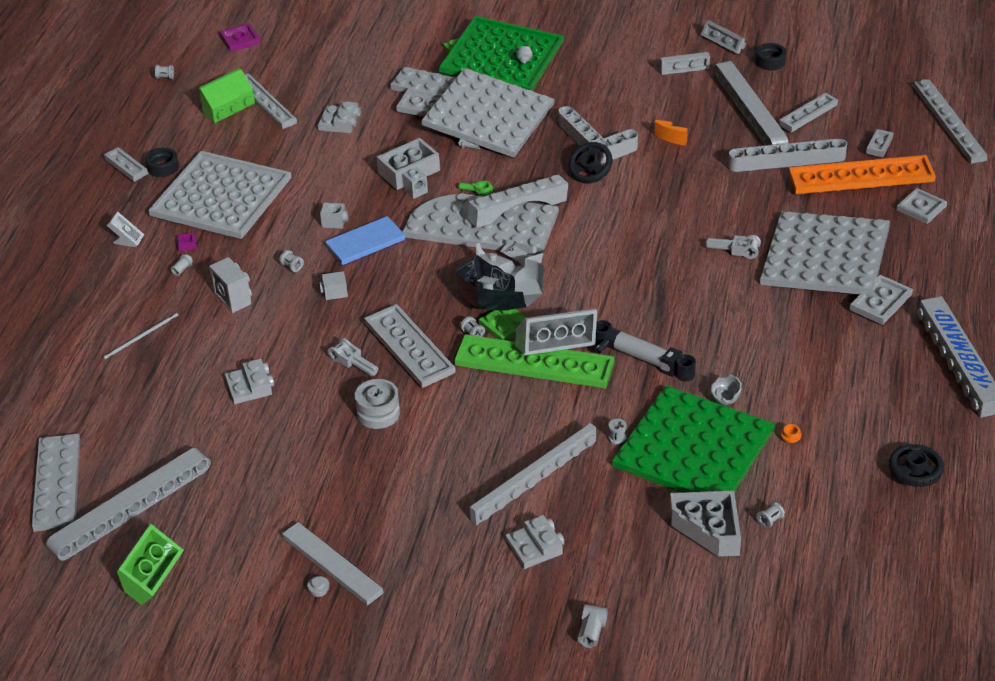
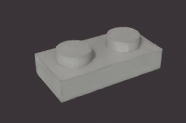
[866,129,893,157]

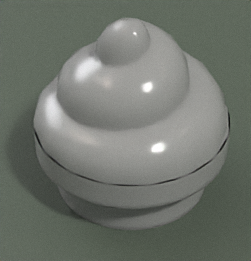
[516,46,532,64]

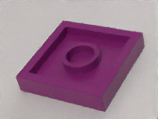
[220,23,260,52]

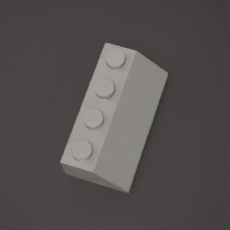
[515,308,597,355]

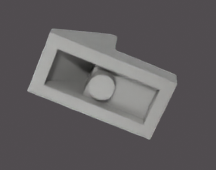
[106,211,144,247]

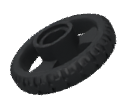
[569,142,613,184]
[889,444,944,487]

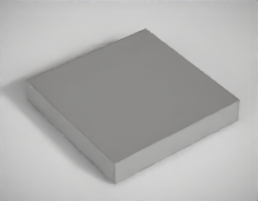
[897,188,947,224]

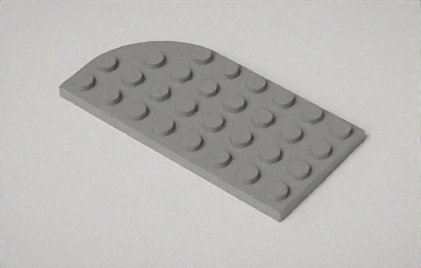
[403,193,559,251]

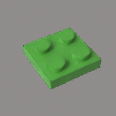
[479,309,527,341]

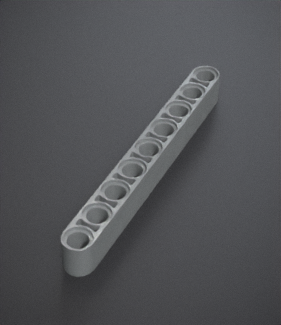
[714,61,788,146]
[46,448,211,560]

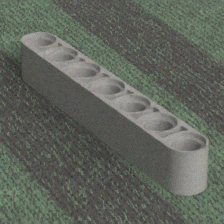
[728,139,847,172]

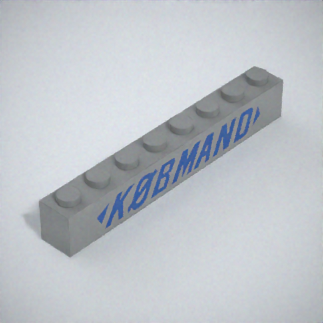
[917,296,995,418]

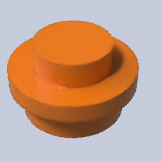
[781,424,802,443]

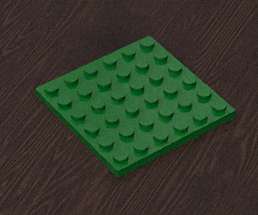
[439,16,564,91]
[612,385,775,493]

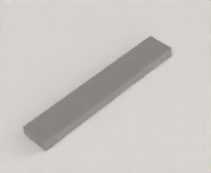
[245,73,297,129]
[282,522,383,606]

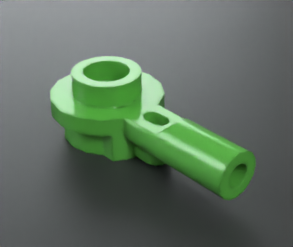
[459,181,493,197]

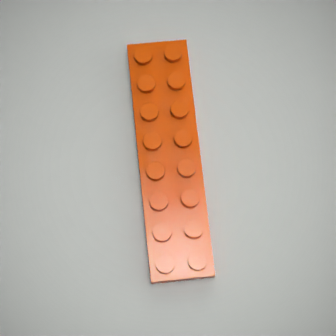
[789,155,936,194]

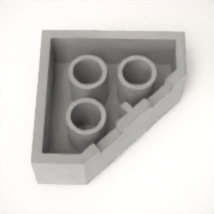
[670,491,741,557]

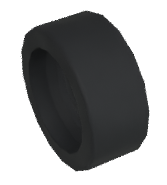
[755,43,787,70]
[145,148,179,177]

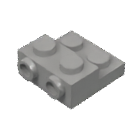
[318,102,361,133]
[225,359,274,404]
[505,515,564,569]

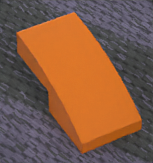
[655,120,688,146]

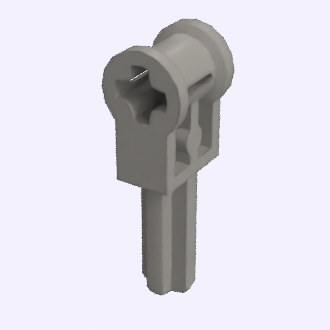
[706,235,761,259]
[328,338,378,376]

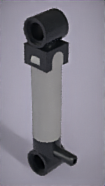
[595,320,696,382]

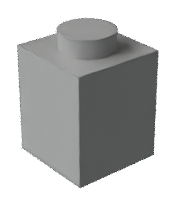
[319,271,348,300]

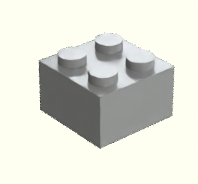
[209,257,252,313]

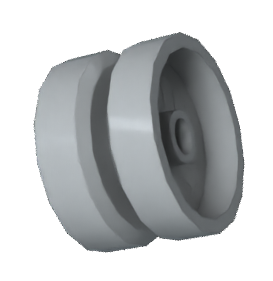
[355,379,400,429]

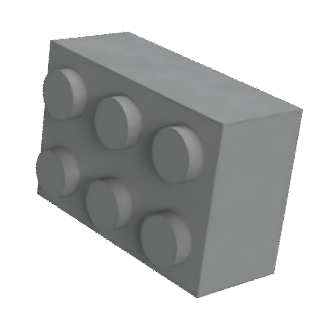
[377,138,440,190]

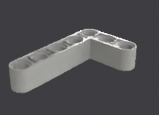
[559,106,638,163]

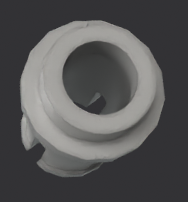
[459,139,481,150]
[170,254,193,276]

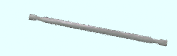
[103,313,178,360]

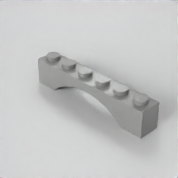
[467,175,568,228]

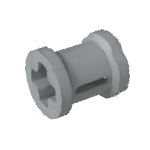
[155,65,174,79]
[280,250,304,272]
[460,316,485,337]
[609,419,627,446]
[756,502,785,529]

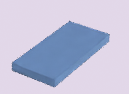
[325,216,405,265]

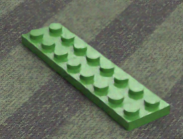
[455,334,615,388]

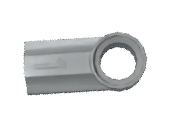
[578,604,608,648]

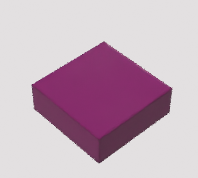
[177,233,197,251]

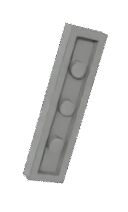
[779,93,838,132]

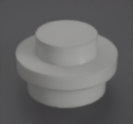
[308,576,329,597]

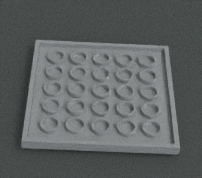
[422,68,554,158]
[148,151,292,239]
[760,211,890,296]

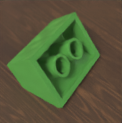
[199,68,255,123]
[117,524,184,605]

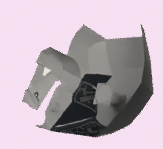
[455,239,544,311]

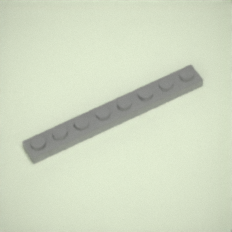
[913,79,988,164]
[470,423,596,526]

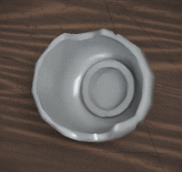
[710,374,742,405]

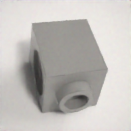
[403,168,428,199]
[320,203,348,229]

